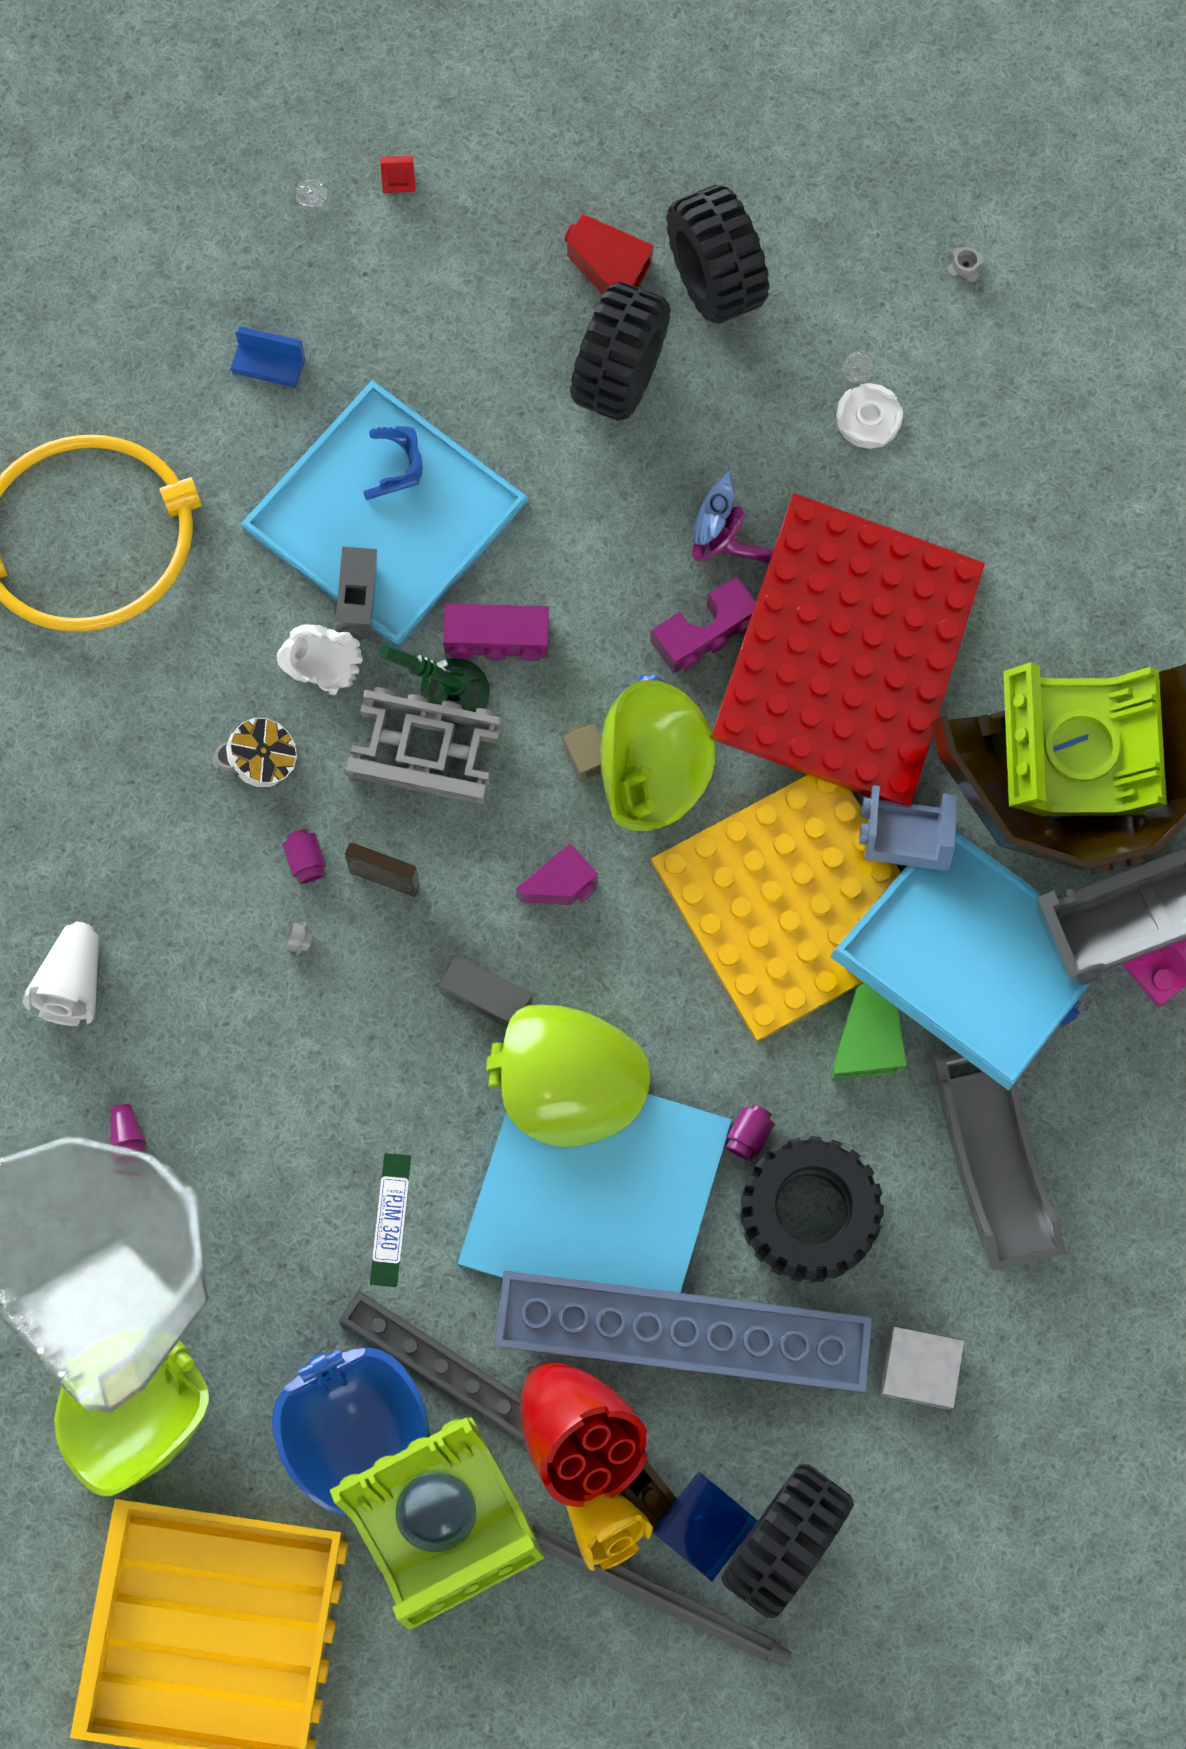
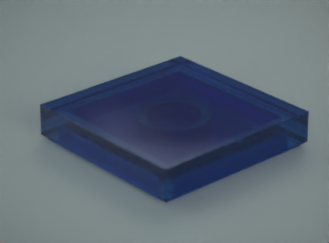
[652,1472,758,1582]

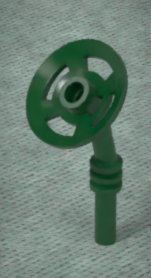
[379,645,490,724]

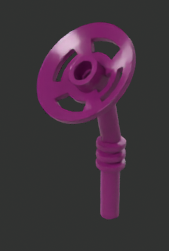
[692,506,774,563]

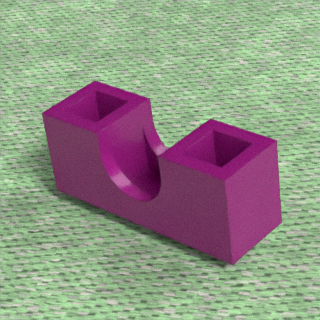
[650,576,756,674]

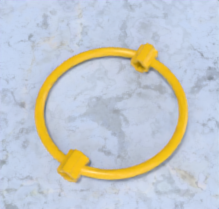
[0,435,202,632]

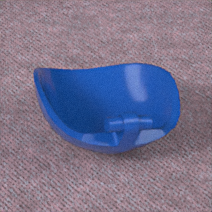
[272,1347,431,1516]

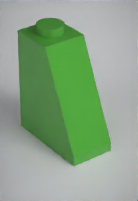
[830,981,907,1080]

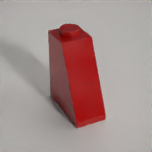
[564,214,654,295]

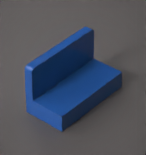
[231,326,305,388]

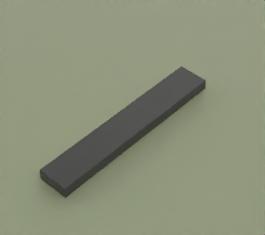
[338,1290,525,1444]

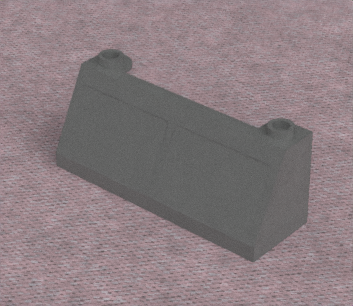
[1037,848,1186,985]

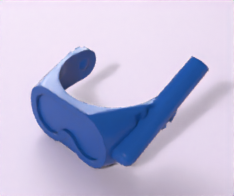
[363,426,423,500]

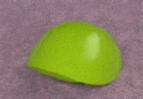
[600,680,715,831]

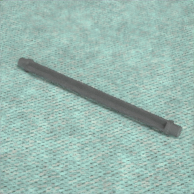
[530,1521,791,1668]

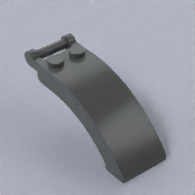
[931,1050,1066,1270]

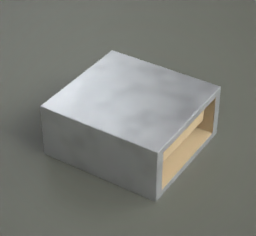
[880,1327,964,1410]

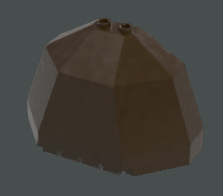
[931,664,1186,875]

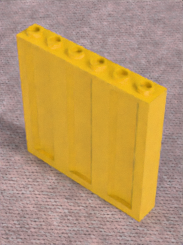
[70,1499,349,1749]

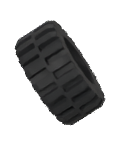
[666,185,770,324]
[570,282,671,421]
[740,1136,884,1283]
[721,1464,854,1618]

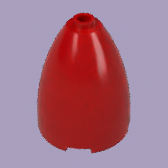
[520,1362,648,1507]

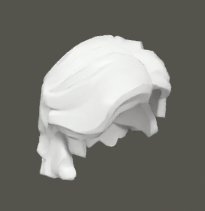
[277,624,363,695]

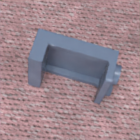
[859,785,957,871]

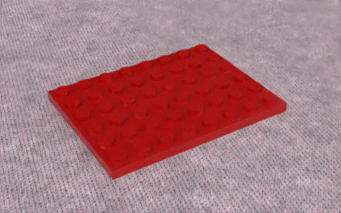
[710,493,985,807]

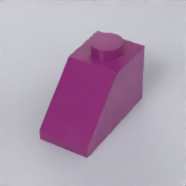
[516,843,598,905]

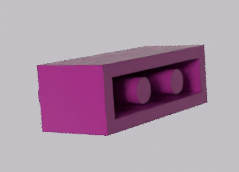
[443,603,549,661]

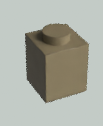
[563,723,602,783]

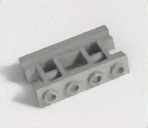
[345,687,503,805]

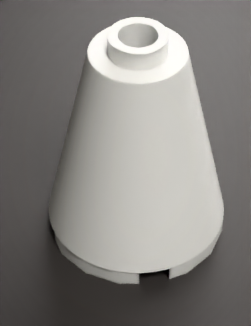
[22,922,99,1026]

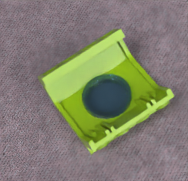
[330,1417,545,1631]

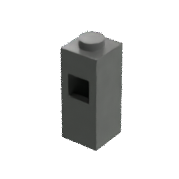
[335,546,377,641]
[439,955,532,1028]

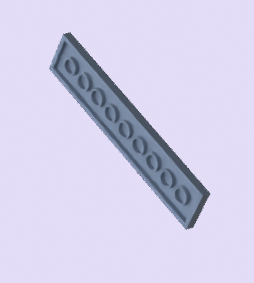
[494,1271,872,1393]

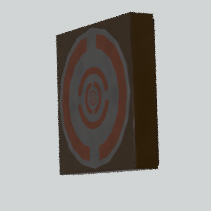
[345,843,420,897]

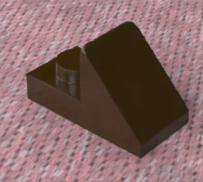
[621,1460,683,1534]

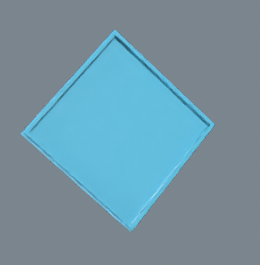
[241,380,528,649]
[830,831,1092,1091]
[457,1094,732,1293]

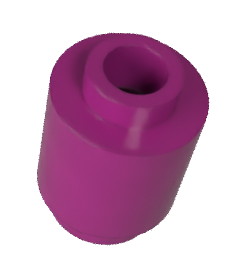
[282,829,326,884]
[726,1104,775,1161]

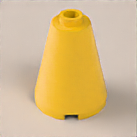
[565,1492,653,1571]

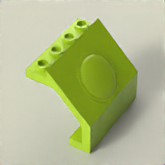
[1003,662,1167,816]

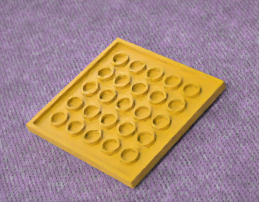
[651,775,901,1043]

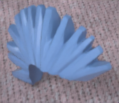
[692,471,734,545]

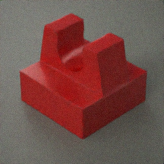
[380,156,415,193]

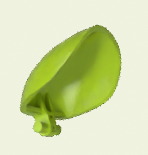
[486,1004,650,1148]
[54,1331,209,1496]

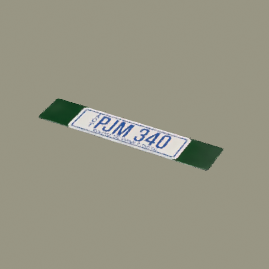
[370,1153,411,1287]

